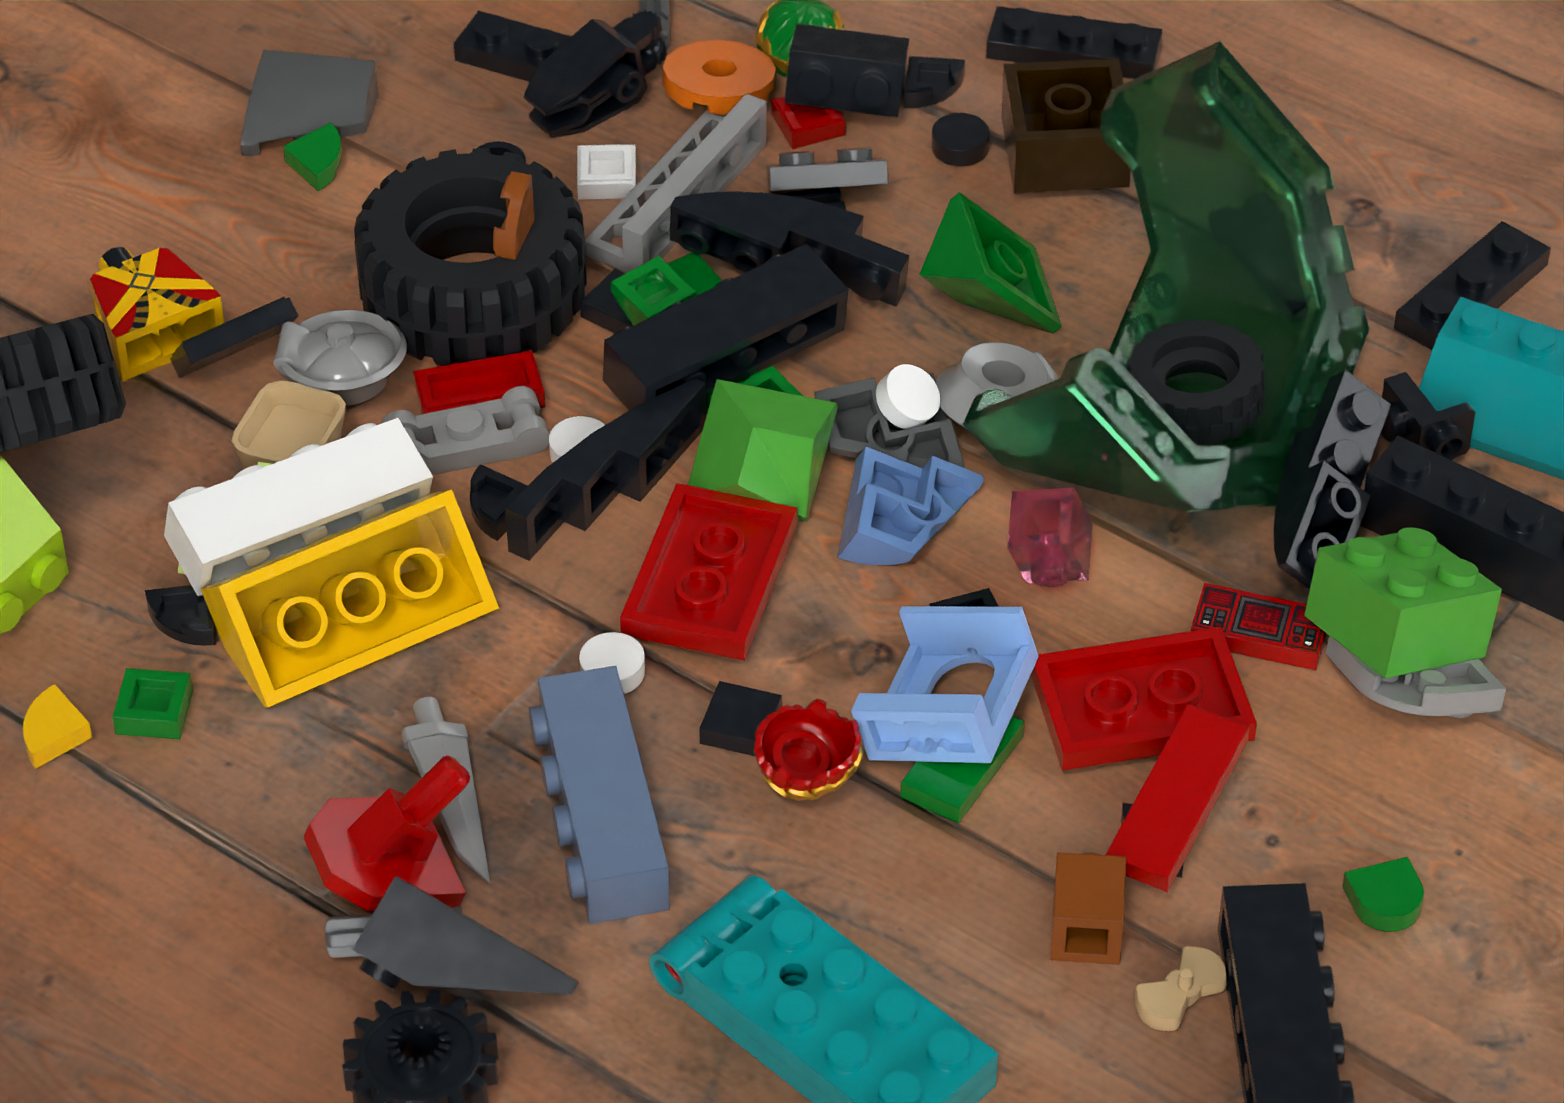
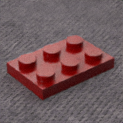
[620,483,798,661]
[1031,627,1257,771]

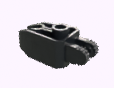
[524,10,667,136]

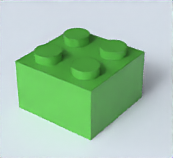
[1304,528,1502,679]

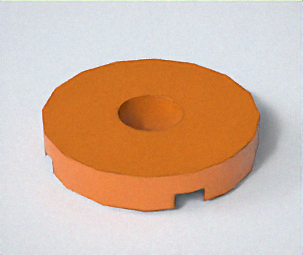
[662,40,776,115]

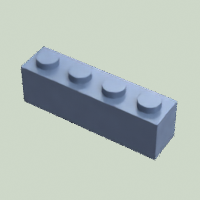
[529,665,670,924]

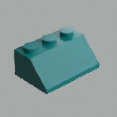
[1419,297,1564,480]

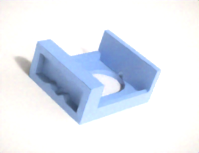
[851,606,1039,763]

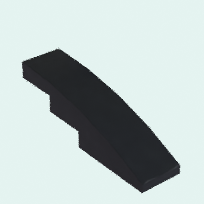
[505,378,706,561]

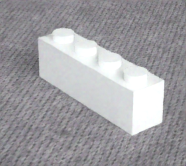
[164,418,433,597]

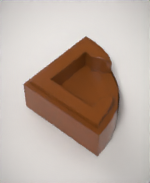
[493,171,535,260]

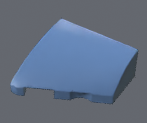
[837,447,984,565]

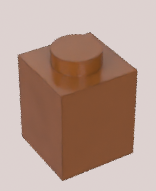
[1051,852,1126,965]

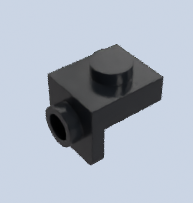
[1381,372,1475,460]

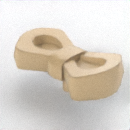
[1134,946,1227,1031]

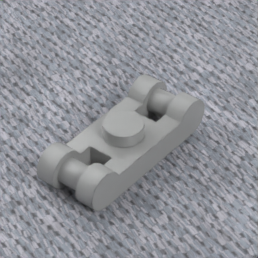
[381,386,550,475]

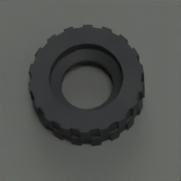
[1127,319,1265,447]

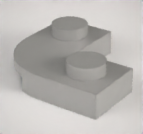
[1325,636,1506,718]

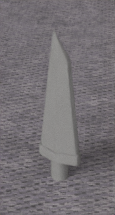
[401,697,490,883]

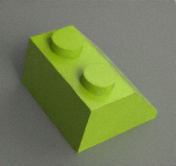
[0,457,69,636]

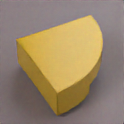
[23,684,92,769]

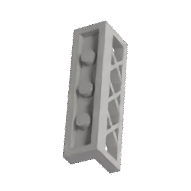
[585,93,767,273]

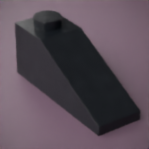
[352,876,579,995]

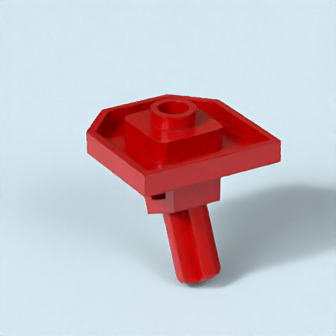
[303,755,471,911]

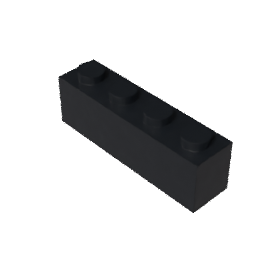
[603,244,849,410]
[1360,436,1564,622]
[1218,883,1355,1103]

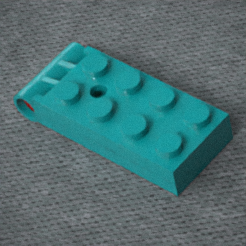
[649,875,999,1103]

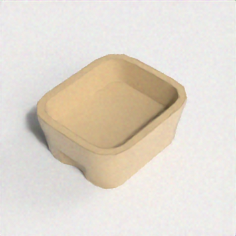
[231,380,346,470]

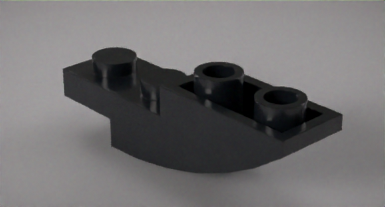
[669,191,910,307]
[1273,370,1391,589]

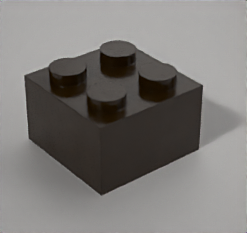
[1001,58,1134,193]

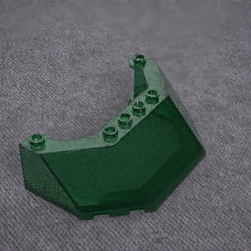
[963,41,1369,512]

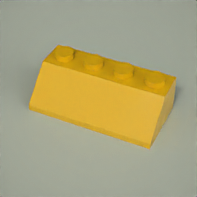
[201,489,499,708]

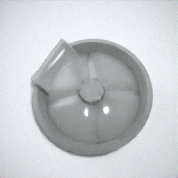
[273,310,407,406]
[936,342,1068,439]

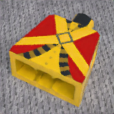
[89,247,224,382]

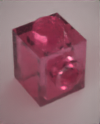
[1007,487,1093,587]

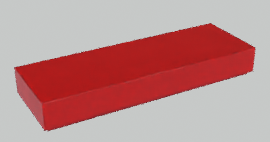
[1105,704,1249,892]

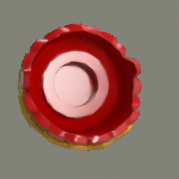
[754,699,863,801]

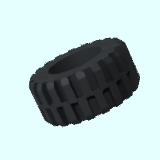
[354,148,587,366]
[0,314,126,452]

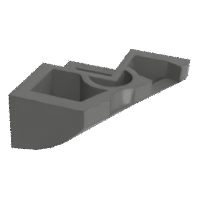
[240,50,378,156]
[814,373,965,468]

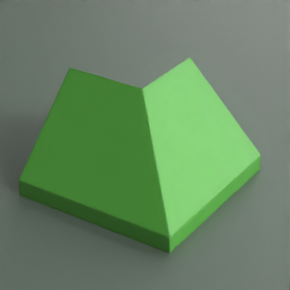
[688,379,838,522]

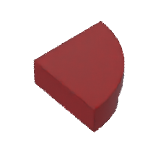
[771,97,846,150]

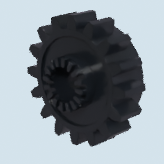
[342,989,499,1103]

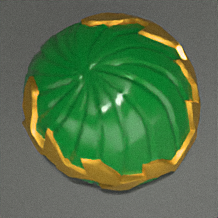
[755,0,845,77]

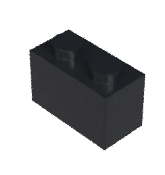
[784,24,909,118]

